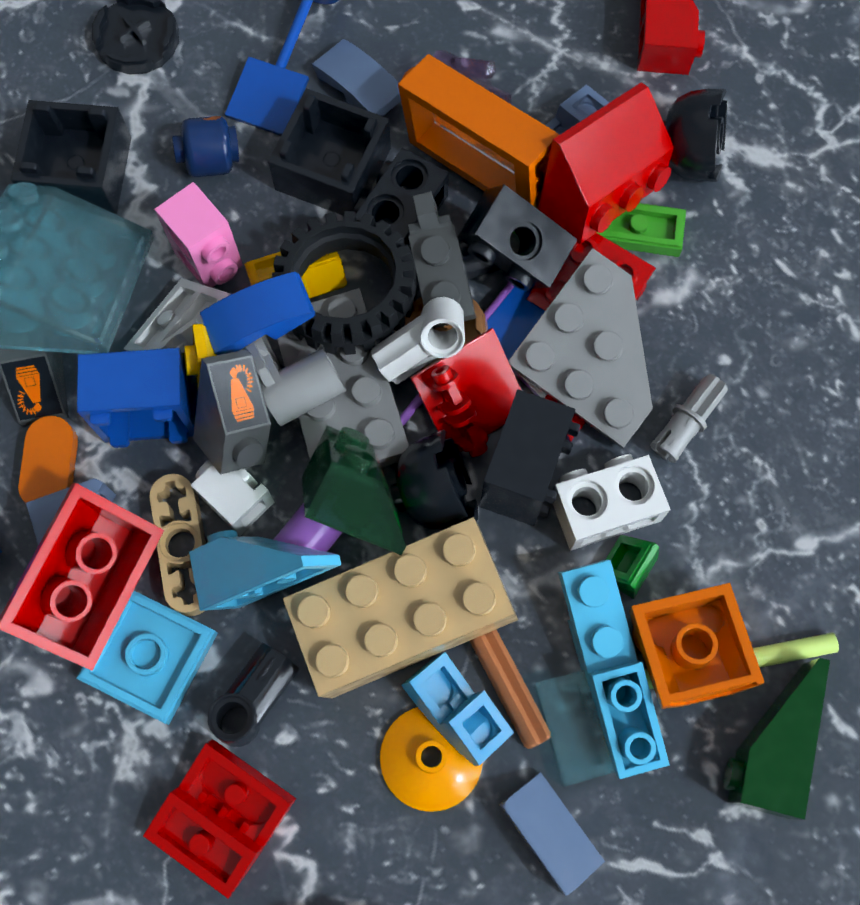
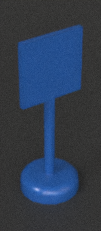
[225,0,339,136]

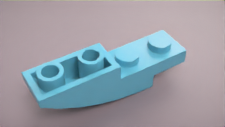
[558,560,670,779]

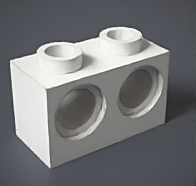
[553,454,671,551]

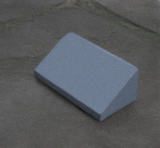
[499,772,605,897]

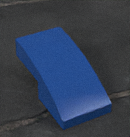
[200,272,316,355]

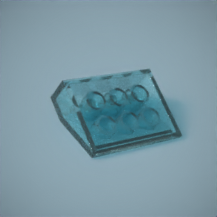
[0,182,154,354]

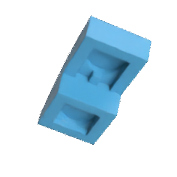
[401,652,514,766]

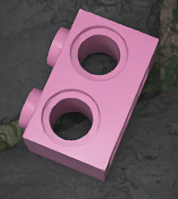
[154,182,243,288]

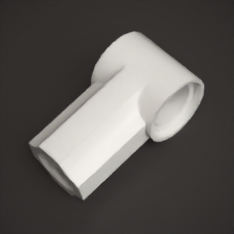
[371,297,465,384]

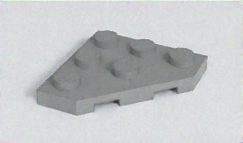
[508,248,653,449]

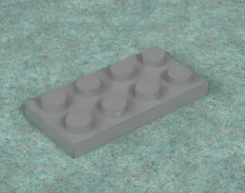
[277,288,409,487]

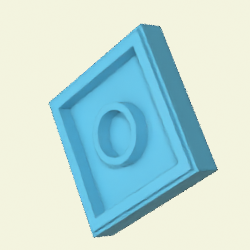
[76,591,218,725]

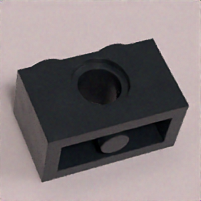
[458,184,578,291]

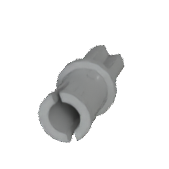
[650,374,728,463]

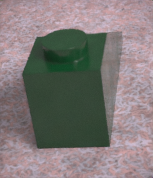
[723,658,830,820]

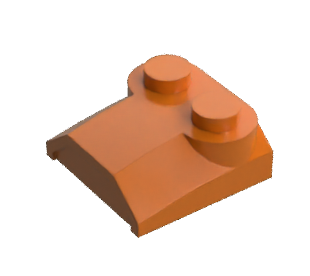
[629,583,764,709]

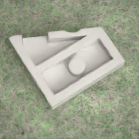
[124,278,231,353]

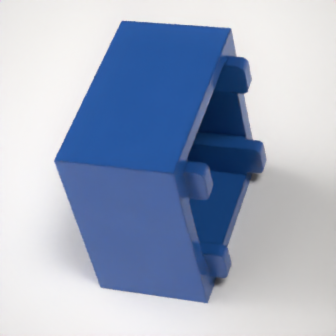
[77,348,198,448]

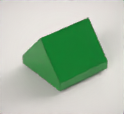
[605,535,659,599]

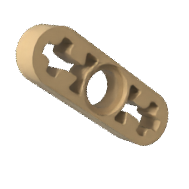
[150,474,206,616]

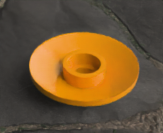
[380,707,483,812]

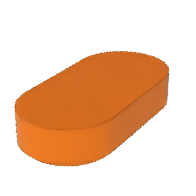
[18,416,78,503]

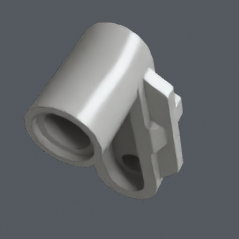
[239,334,346,426]

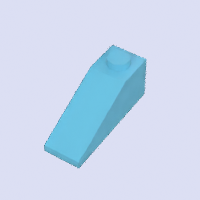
[189,530,341,611]

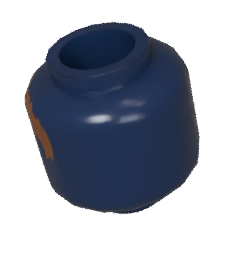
[172,116,239,177]

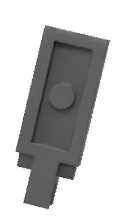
[408,191,476,329]

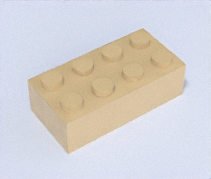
[283,517,518,699]

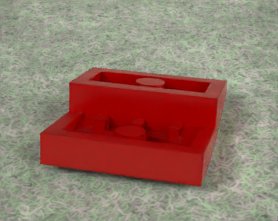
[143,739,297,899]

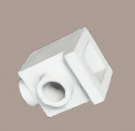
[191,460,275,536]

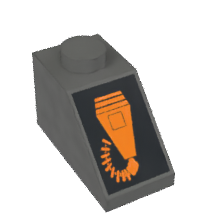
[0,310,69,426]
[193,349,271,475]

